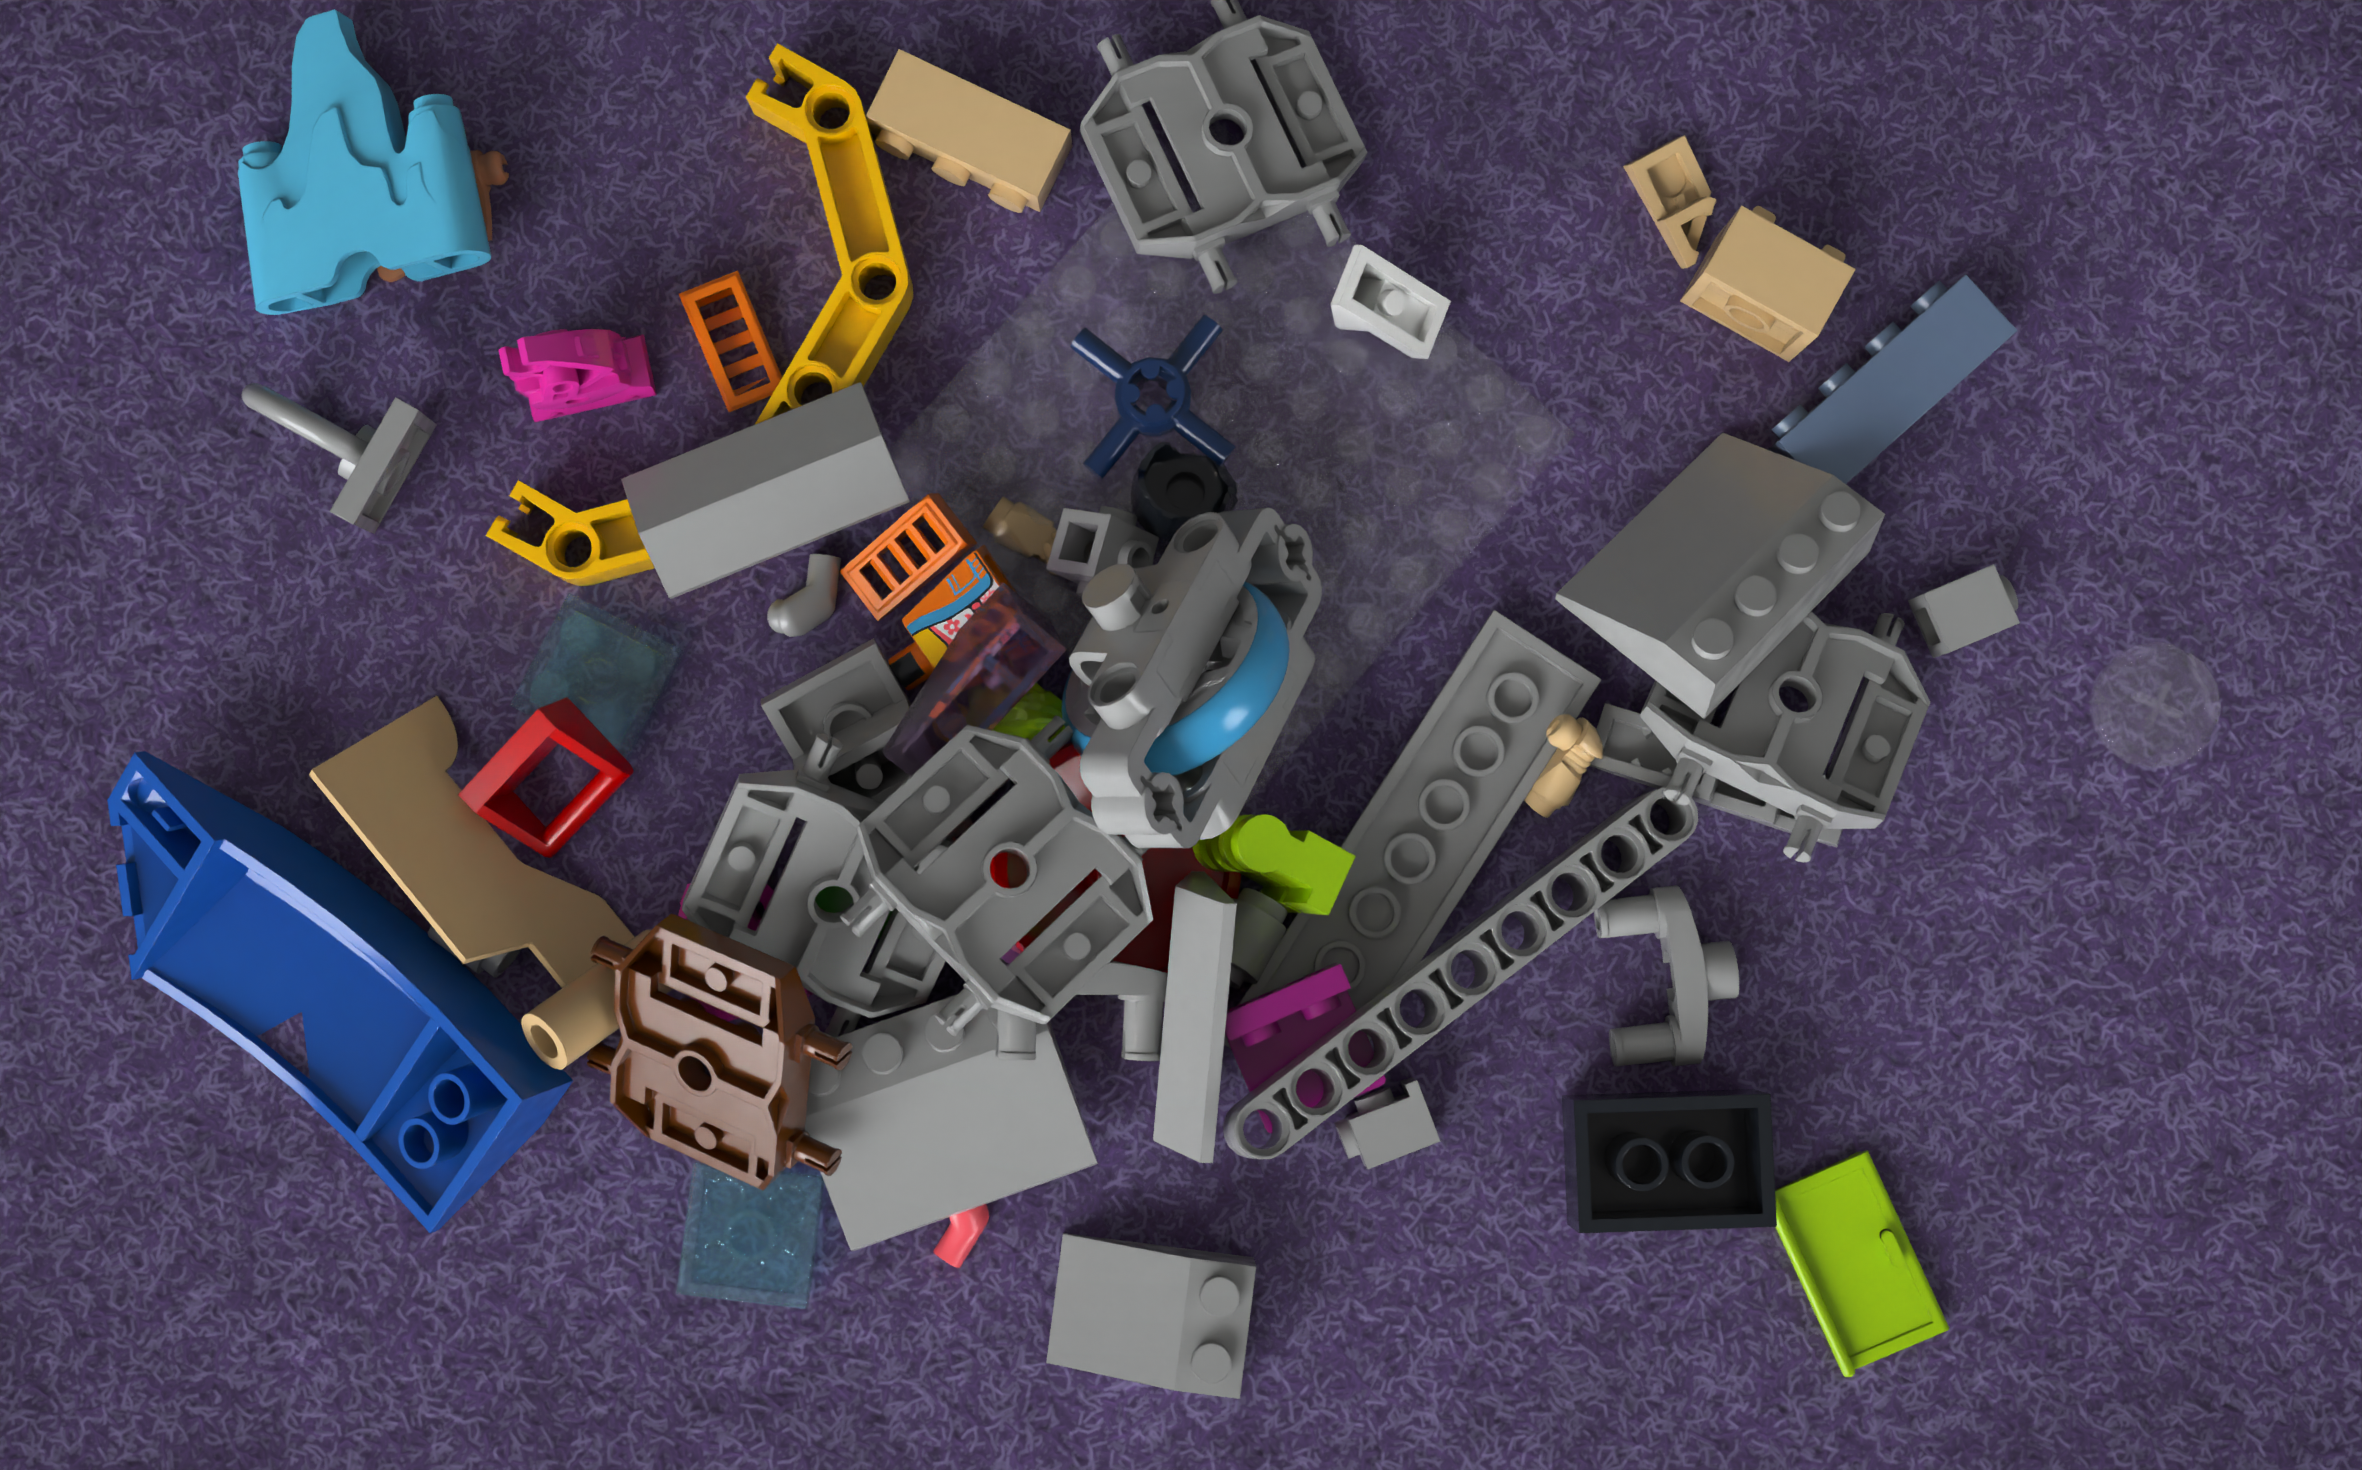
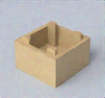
[1680,205,1856,362]

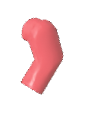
[933,1204,989,1268]

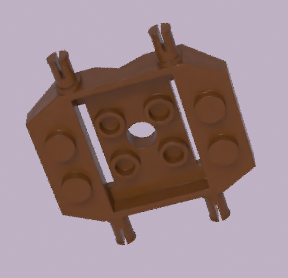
[587,913,853,1191]

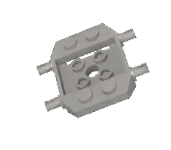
[1080,0,1367,294]
[1640,611,1930,863]
[840,715,1153,1036]
[682,733,957,1037]

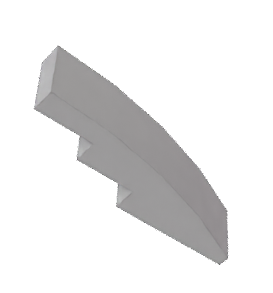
[1590,703,1843,848]

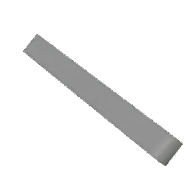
[1223,787,1698,1159]

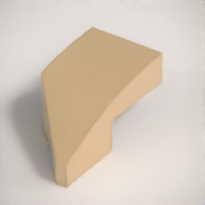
[1623,135,1716,269]

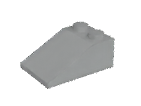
[1046,1233,1256,1399]

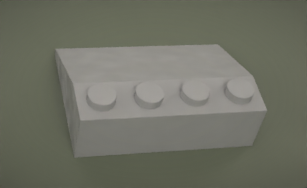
[1555,433,1885,719]
[805,994,1098,1251]

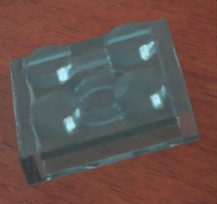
[509,593,685,761]
[676,1161,824,1309]

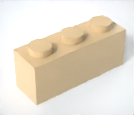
[866,49,1072,213]

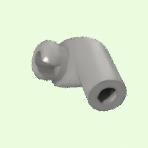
[767,554,841,637]

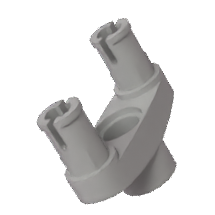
[1594,885,1739,1067]
[995,959,1168,1061]

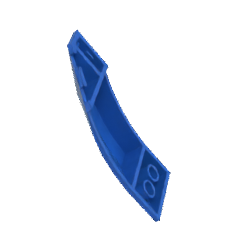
[107,751,573,1233]

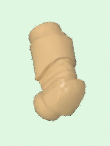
[982,496,1059,576]
[1524,714,1603,818]

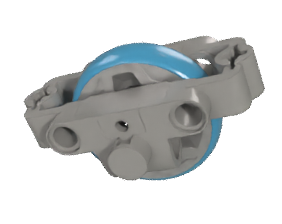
[1062,507,1322,848]

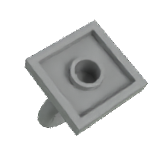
[241,383,437,534]

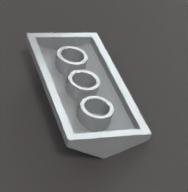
[621,382,910,599]
[1153,871,1237,1163]

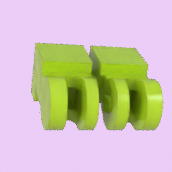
[1193,814,1356,915]

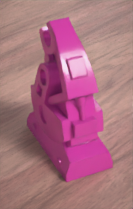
[499,329,657,422]

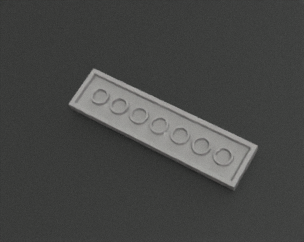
[1224,610,1601,1049]

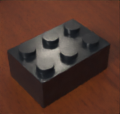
[1562,1089,1777,1233]

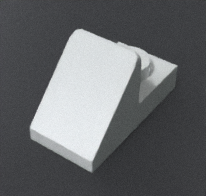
[1331,245,1451,359]

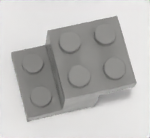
[761,638,973,837]

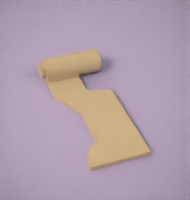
[309,696,672,1070]

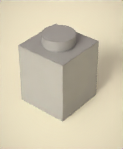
[1908,564,2020,658]

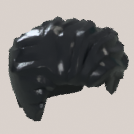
[1130,442,1238,542]

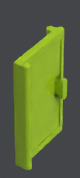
[1775,1150,1950,1377]

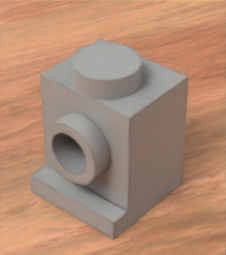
[1335,1077,1441,1169]

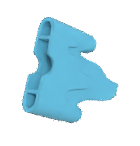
[238,9,491,315]

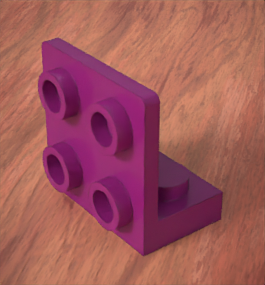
[1225,963,1386,1133]

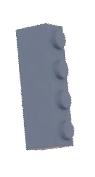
[1767,275,2018,484]

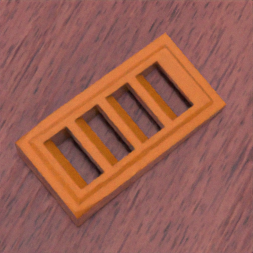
[679,270,782,413]
[839,493,977,621]

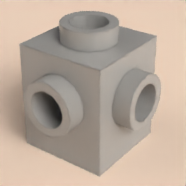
[1046,506,1159,597]

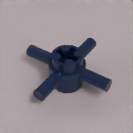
[1070,315,1236,479]

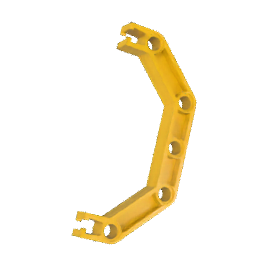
[485,43,913,586]

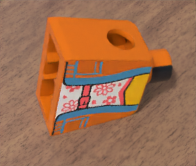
[888,545,1052,694]

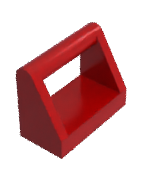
[458,697,634,858]

